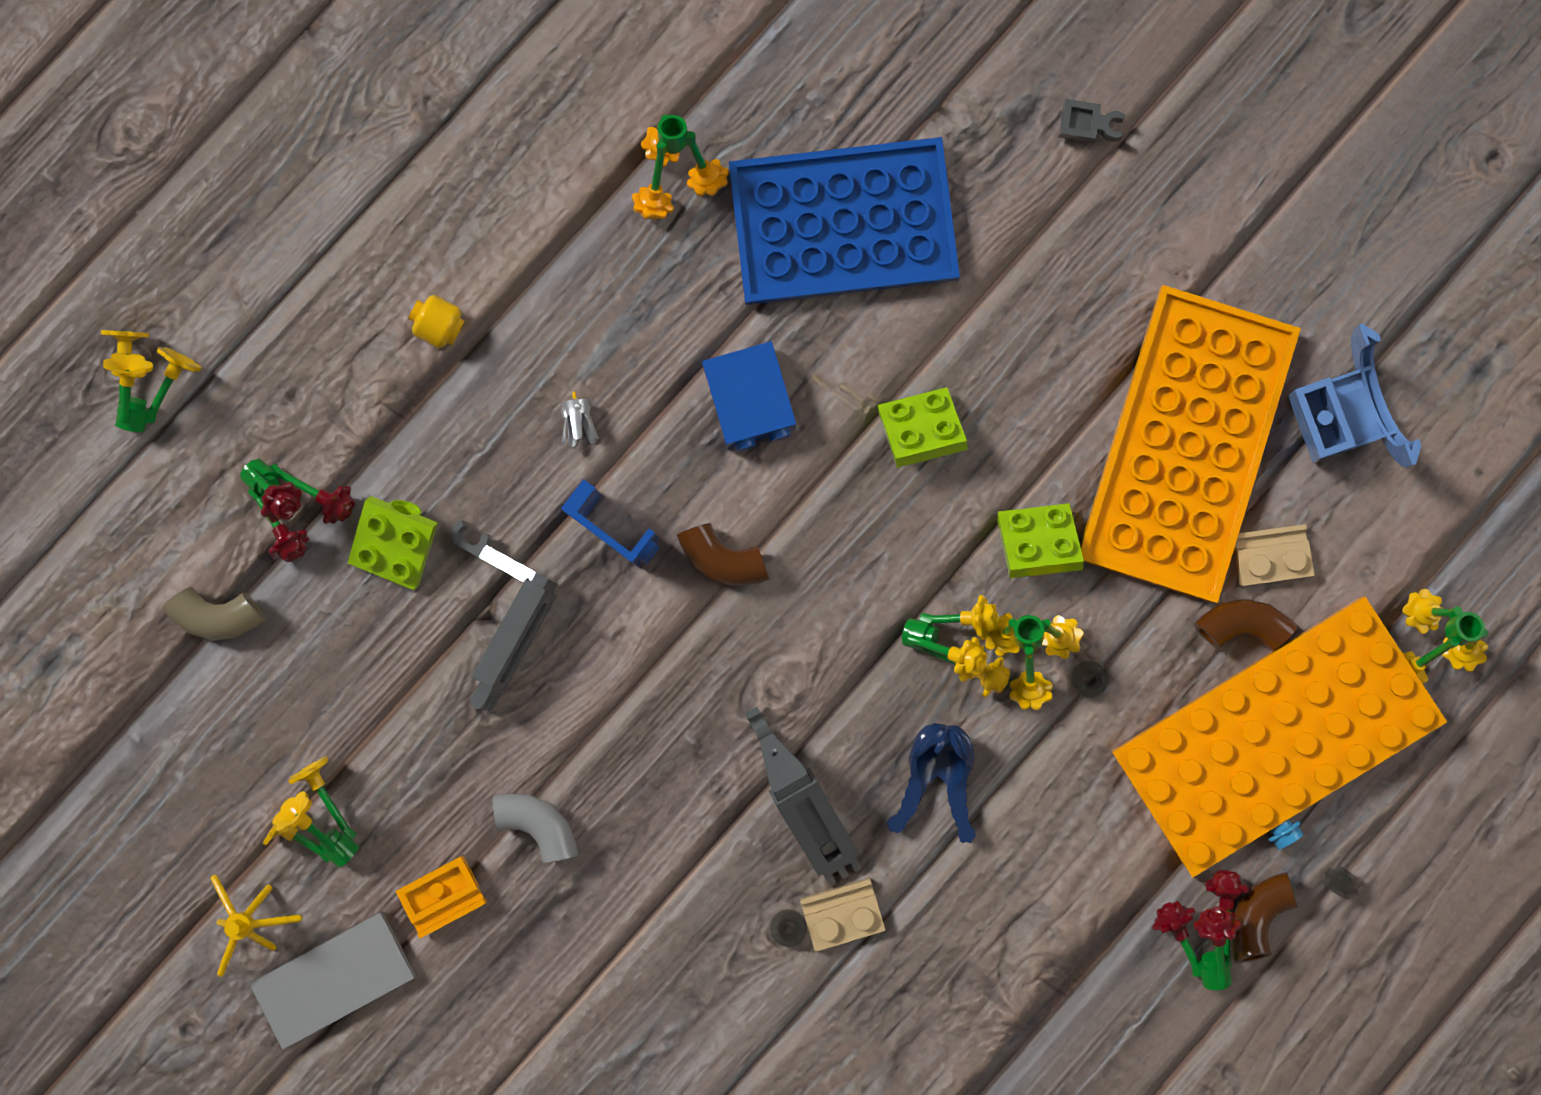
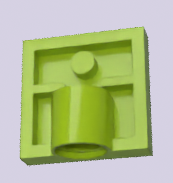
[878,387,968,468]
[347,496,438,590]
[997,503,1084,579]

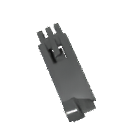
[451,520,557,711]
[745,707,862,887]

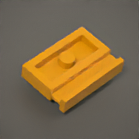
[395,855,487,939]

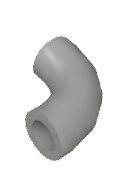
[493,794,578,862]

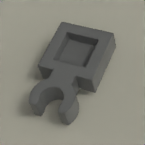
[1058,99,1125,143]

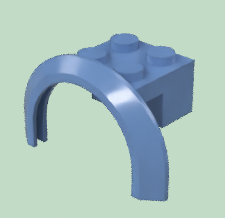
[1288,324,1422,468]

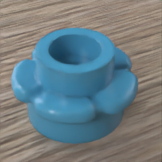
[1268,819,1304,850]

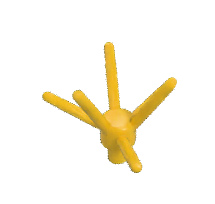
[211,875,303,977]

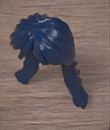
[887,723,976,844]

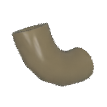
[162,587,267,641]

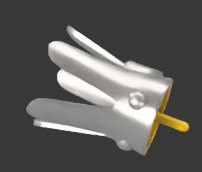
[561,391,599,447]

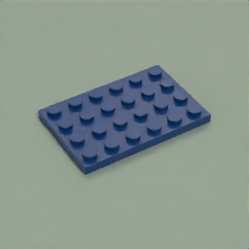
[729,137,960,305]

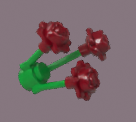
[240,459,355,562]
[1152,870,1249,991]

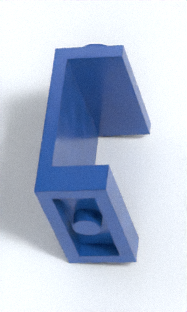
[702,341,796,452]
[561,479,660,567]

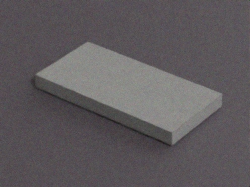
[249,911,416,1050]

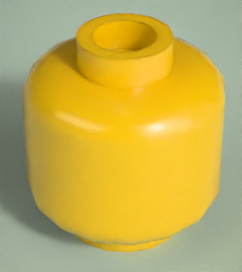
[408,295,465,349]

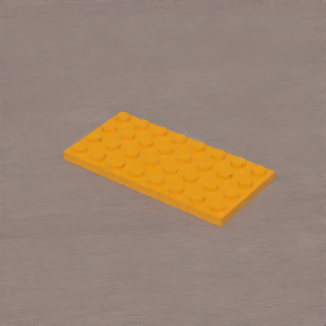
[1080,285,1301,604]
[1111,596,1447,878]

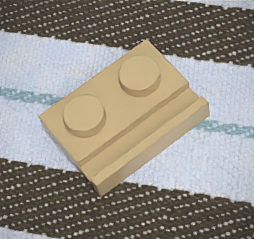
[1234,524,1315,587]
[800,877,886,952]

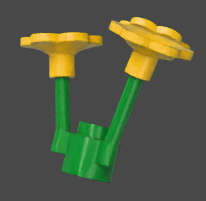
[100,330,202,432]
[262,756,359,868]

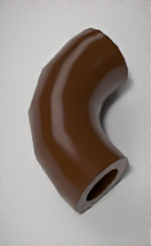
[677,523,769,586]
[1193,599,1298,651]
[1231,872,1298,963]

